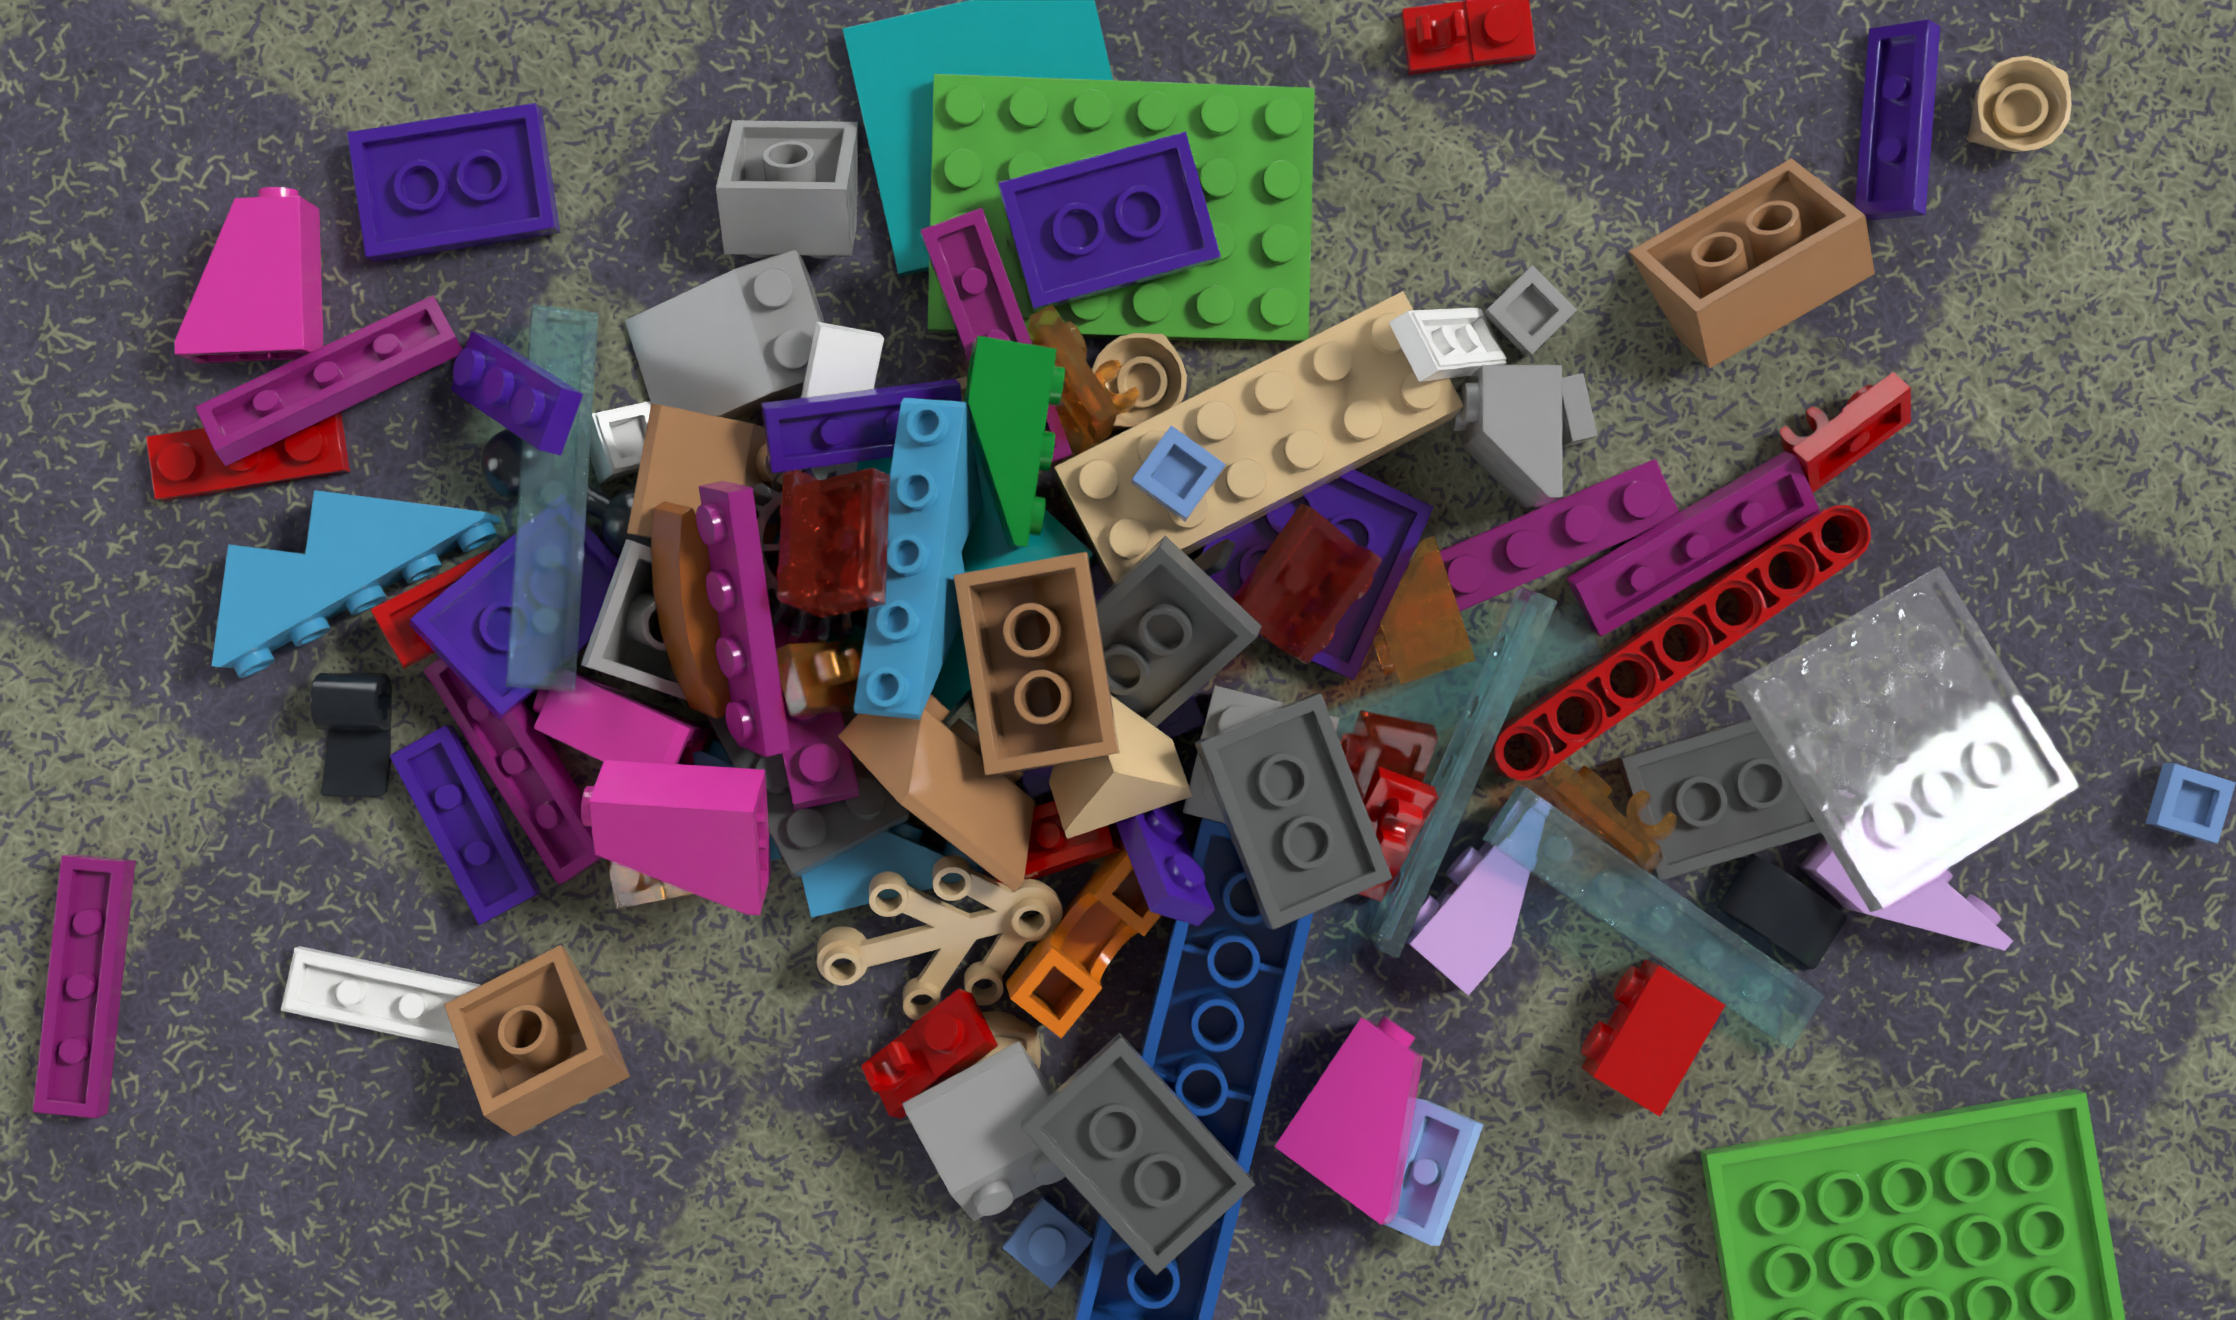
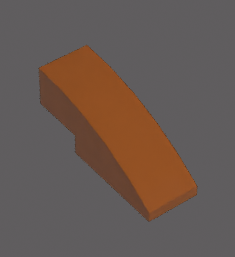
[651,501,731,719]

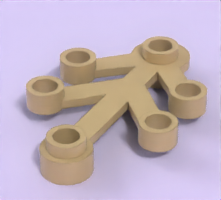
[817,855,1062,1021]

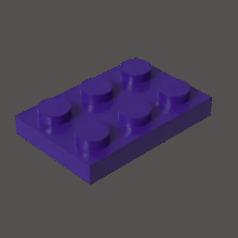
[347,103,561,262]
[998,131,1221,312]
[410,498,619,720]

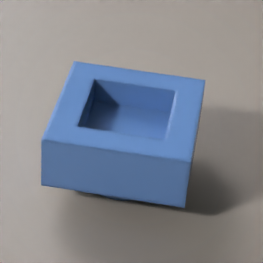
[1131,425,1226,522]
[2145,763,2236,844]
[1003,1195,1093,1289]

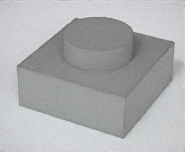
[1484,265,1577,359]
[1562,373,1598,448]

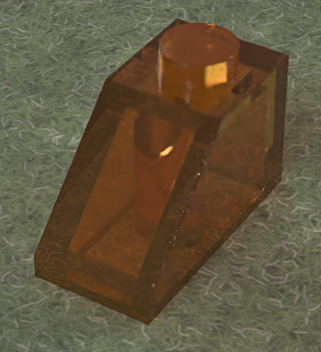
[1373,536,1476,686]

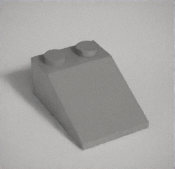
[625,249,825,419]

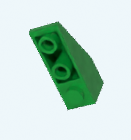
[964,336,1065,548]

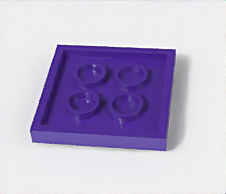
[1202,469,1434,681]

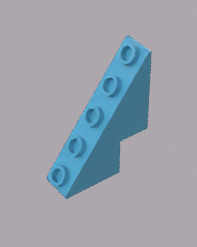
[854,398,983,720]
[211,490,500,678]
[692,740,983,917]

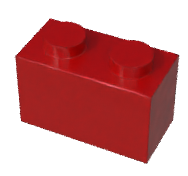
[1581,959,1726,1117]

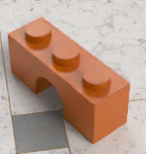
[1005,840,1161,1039]

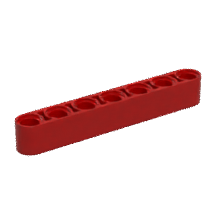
[1486,505,1871,781]

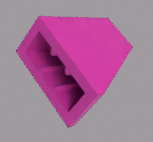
[174,187,323,363]
[533,669,712,765]
[581,760,772,915]
[1274,1015,1423,1225]

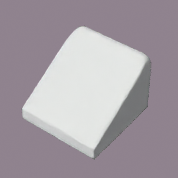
[580,401,651,484]

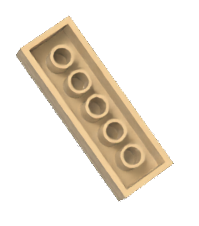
[1054,291,1464,587]

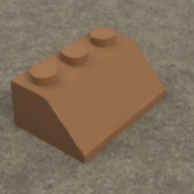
[1629,158,1875,368]
[954,552,1120,775]
[838,694,1035,892]

